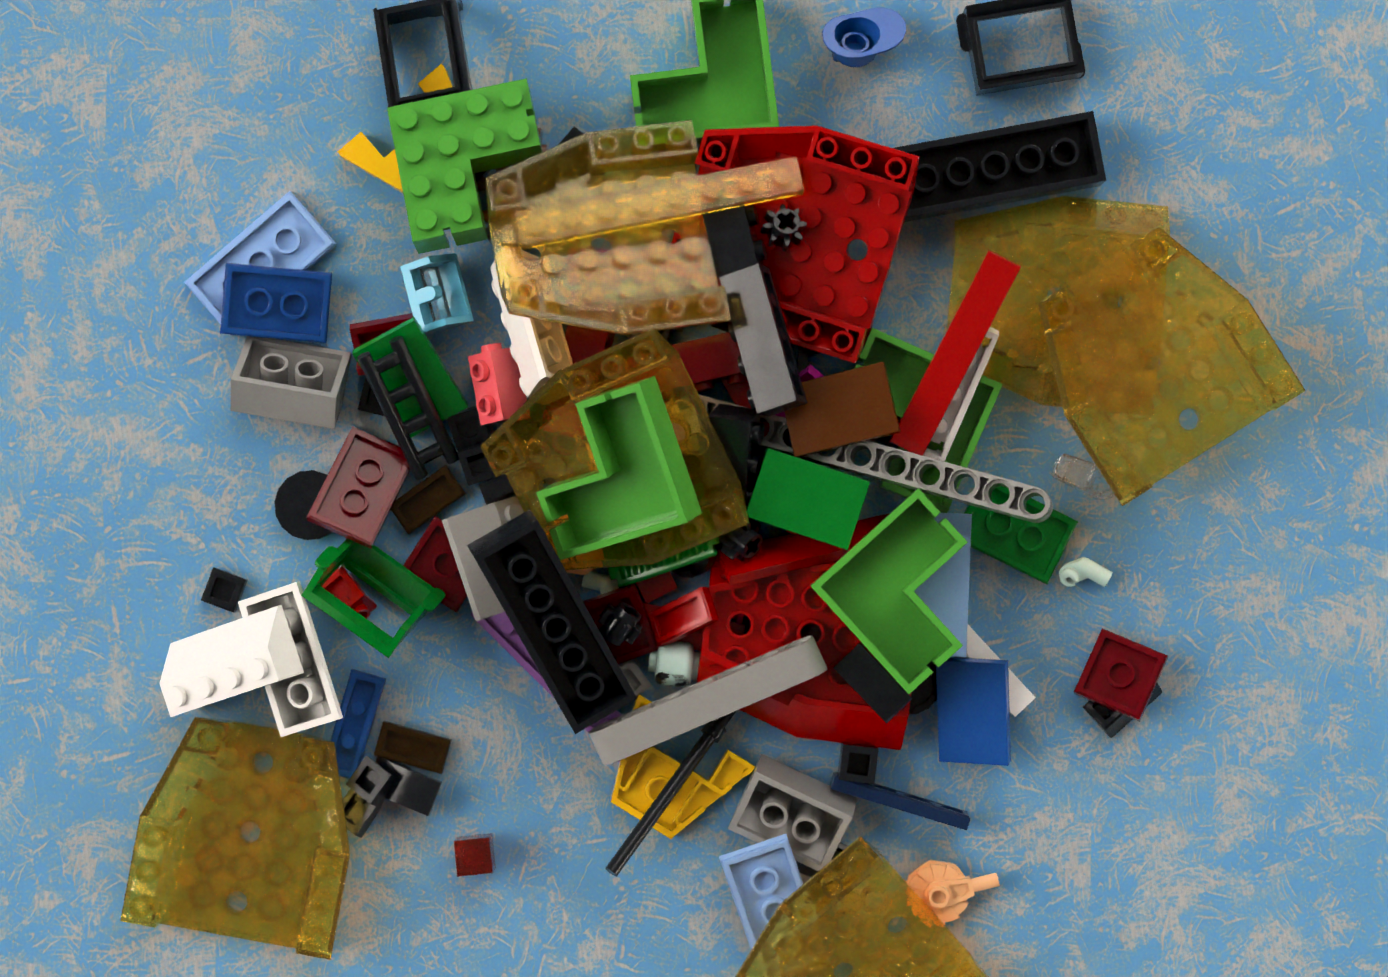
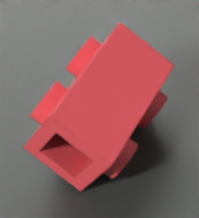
[468,343,530,426]

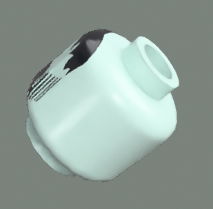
[648,641,700,688]

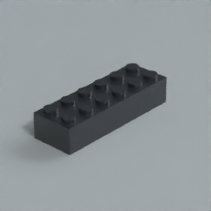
[894,111,1106,222]
[467,509,637,734]

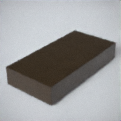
[391,465,466,534]
[374,721,452,774]

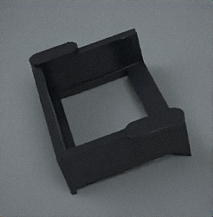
[373,0,473,107]
[956,0,1085,96]

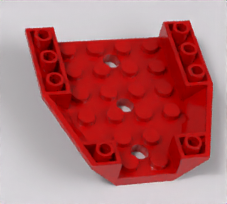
[665,125,920,363]
[696,534,912,750]

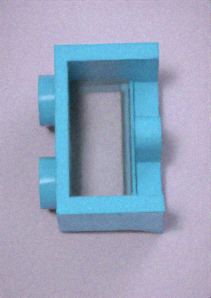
[400,253,474,333]

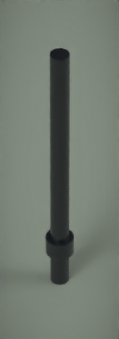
[605,711,736,877]

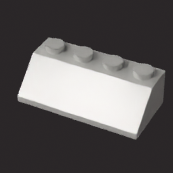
[490,245,580,403]
[238,581,343,737]
[160,605,304,717]

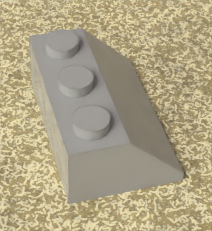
[230,336,351,429]
[442,496,524,621]
[728,754,857,874]

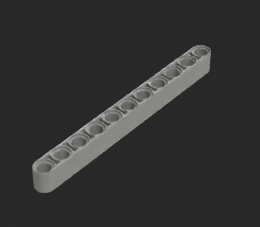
[681,393,1053,523]

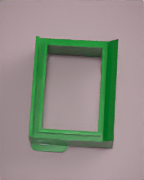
[301,539,445,658]

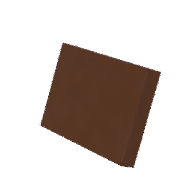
[784,362,901,458]

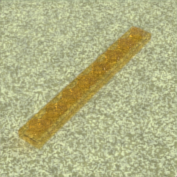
[515,156,804,250]

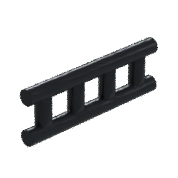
[357,336,459,480]

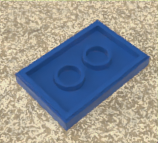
[220,263,332,343]
[936,657,1011,766]

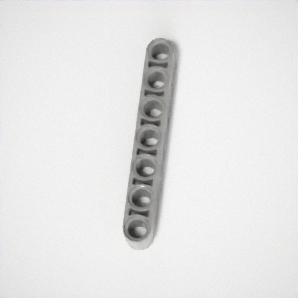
[589,635,828,765]

